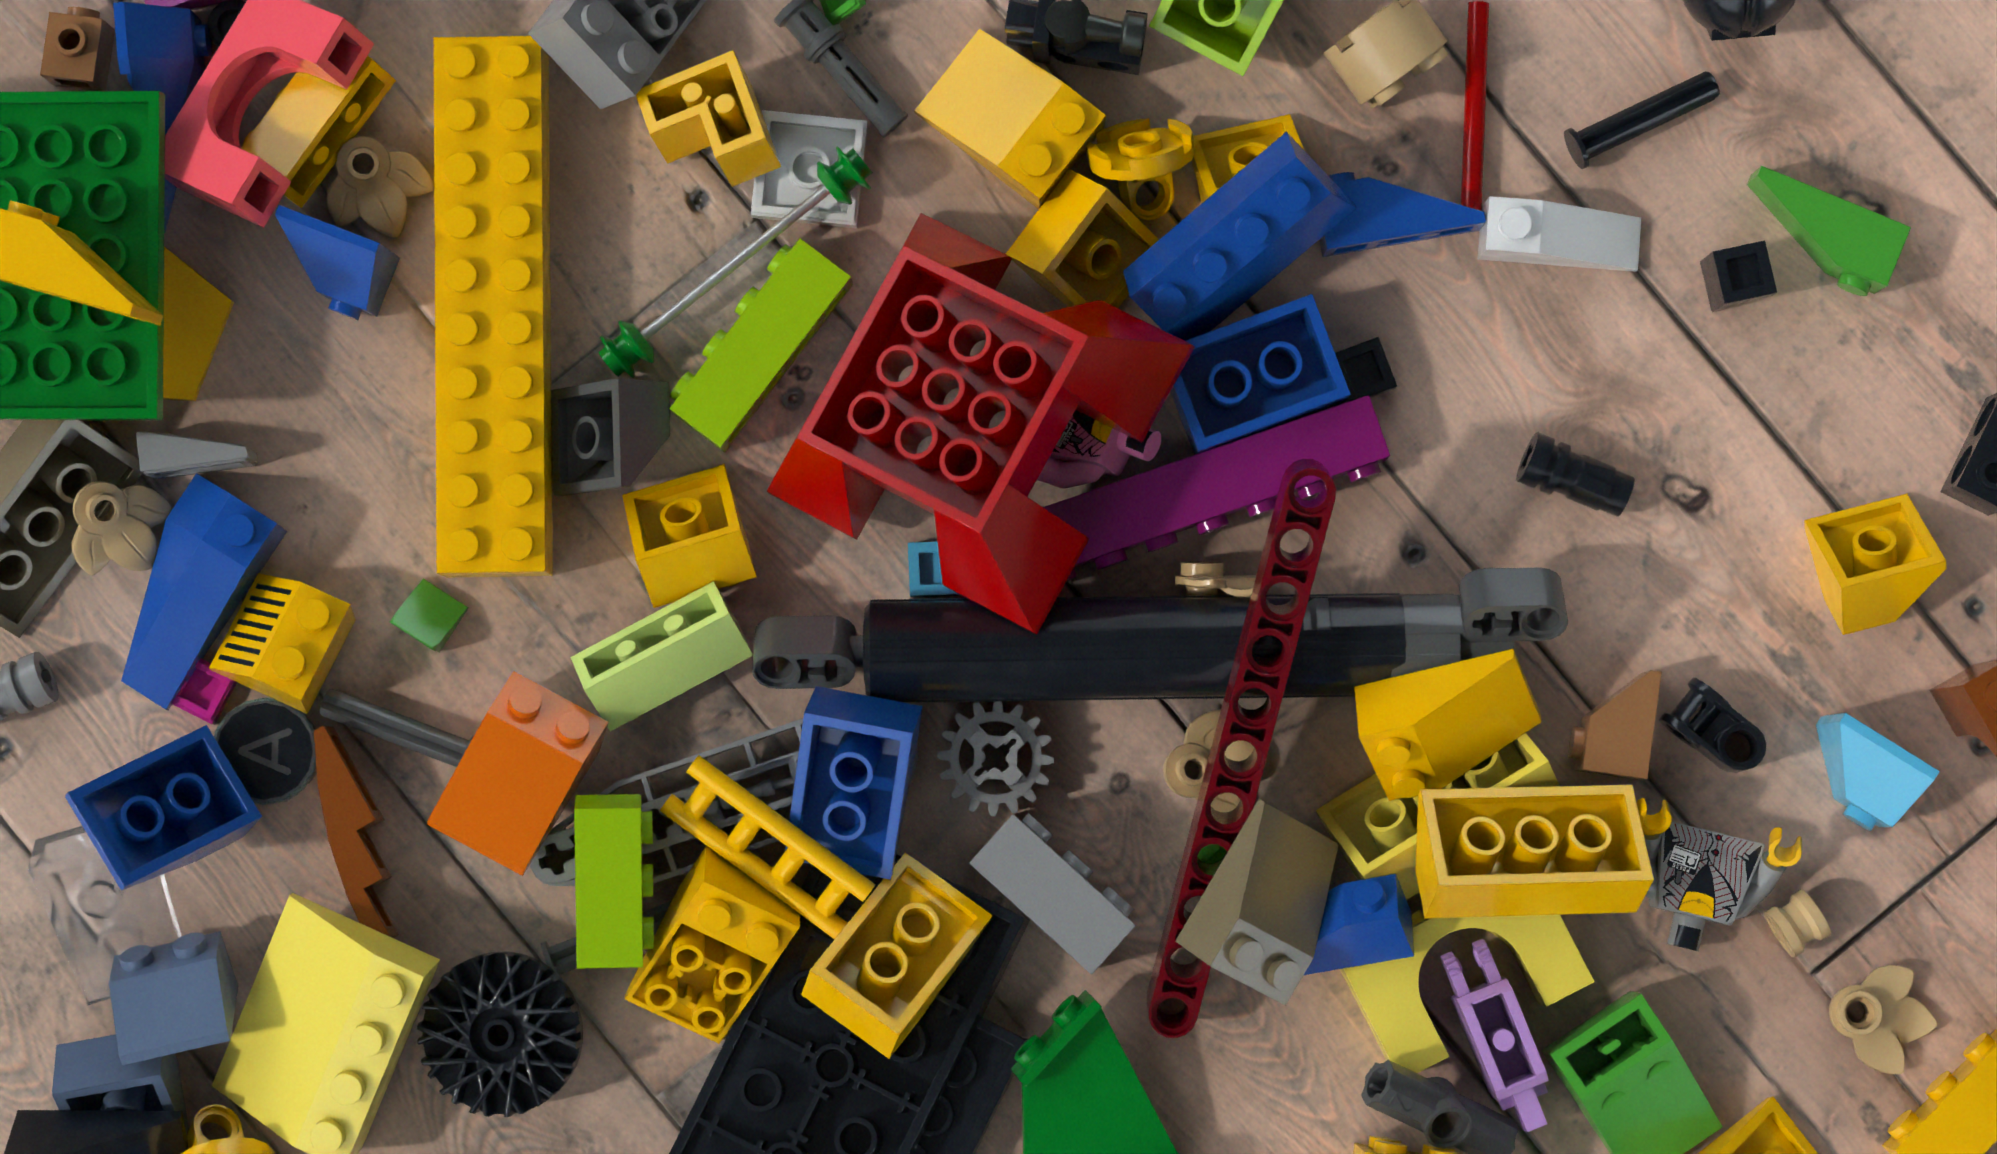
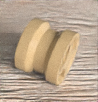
[1764,889,1831,957]

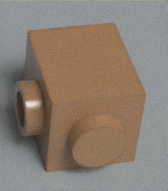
[40,7,115,91]

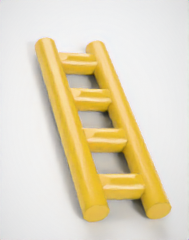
[660,755,876,940]

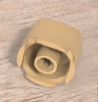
[1323,0,1449,108]

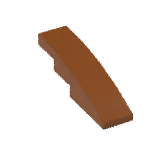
[314,725,399,938]

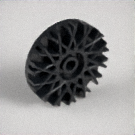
[417,951,583,1117]

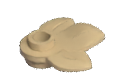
[326,136,433,237]
[71,481,172,576]
[1175,561,1269,597]
[1163,709,1267,812]
[1829,965,1937,1074]

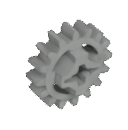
[937,701,1054,816]

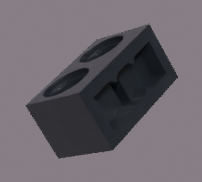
[1940,393,1997,516]

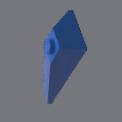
[113,2,212,234]
[121,473,287,710]

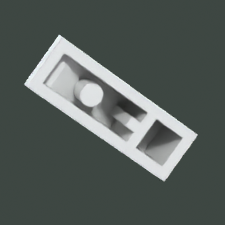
[1478,196,1641,272]

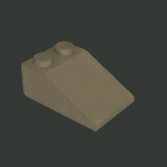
[1175,799,1339,1006]

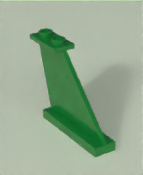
[1011,990,1180,1154]

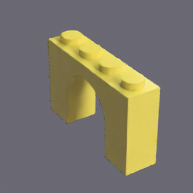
[1340,909,1595,1073]

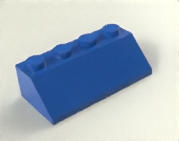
[1123,132,1357,341]

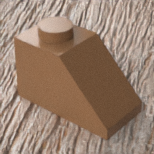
[1568,670,1662,780]

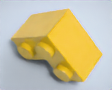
[636,50,781,187]

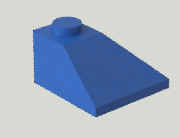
[275,205,400,320]

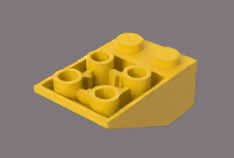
[624,846,800,1044]

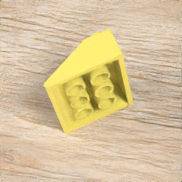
[212,893,441,1154]

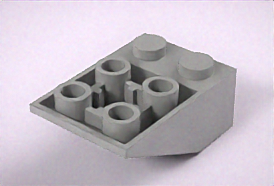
[528,0,706,109]

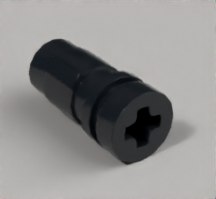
[1516,432,1635,517]

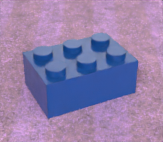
[1170,294,1351,455]

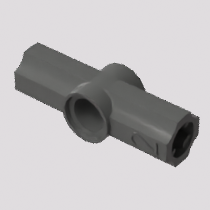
[1361,1060,1519,1154]

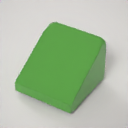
[390,579,469,653]

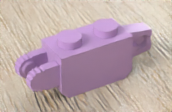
[1440,939,1549,1133]

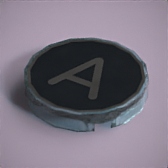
[214,698,317,805]

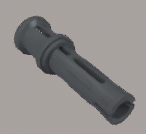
[774,0,908,138]

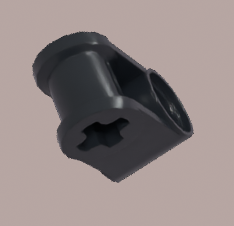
[1659,677,1766,773]

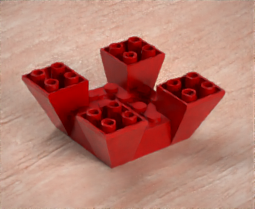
[766,213,1195,635]

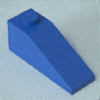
[1319,172,1486,257]
[1304,874,1414,975]

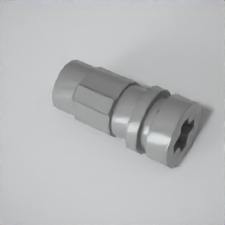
[0,652,59,721]

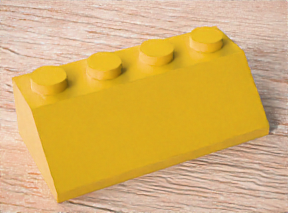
[1415,785,1654,919]

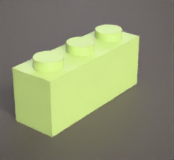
[570,581,753,731]

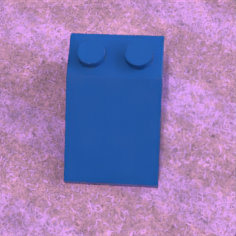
[785,686,923,880]
[65,725,262,890]

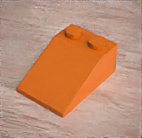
[427,671,609,876]

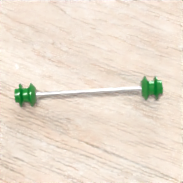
[598,146,873,379]

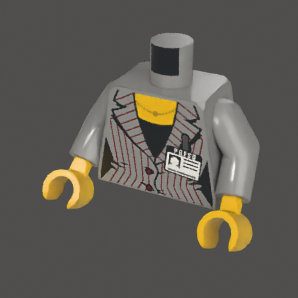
[1636,798,1802,952]

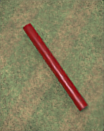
[1461,1,1489,211]

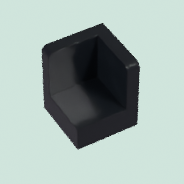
[1700,240,1777,312]

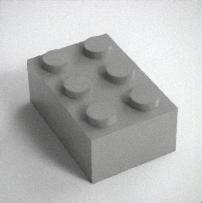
[969,813,1136,975]

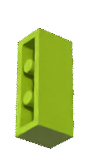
[574,794,654,969]

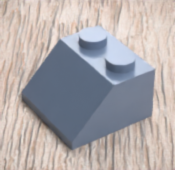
[109,931,238,1066]
[52,1034,189,1136]

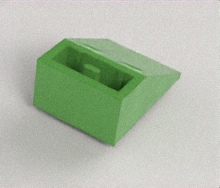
[1541,991,1723,1154]

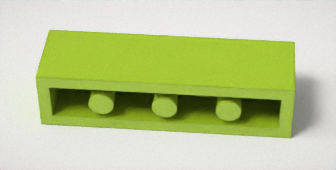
[669,238,853,453]

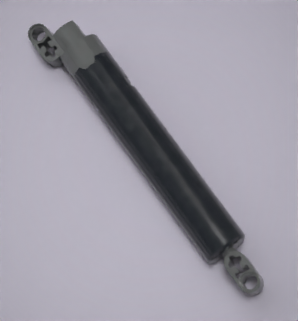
[752,568,1568,703]

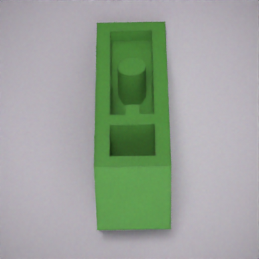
[1747,166,1911,296]

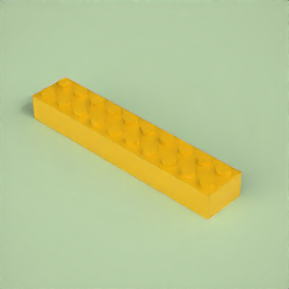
[433,36,553,578]

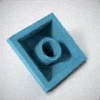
[1816,713,1940,831]

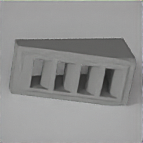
[136,431,258,479]

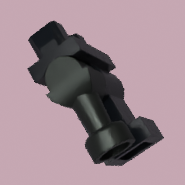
[1005,0,1148,75]

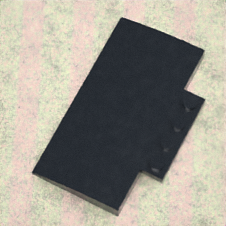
[669,853,1030,1154]

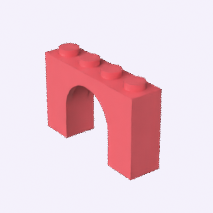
[165,0,374,228]

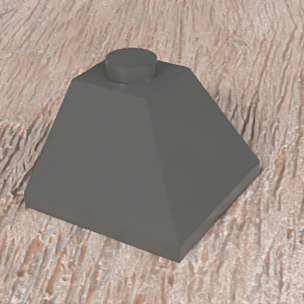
[551,378,671,496]

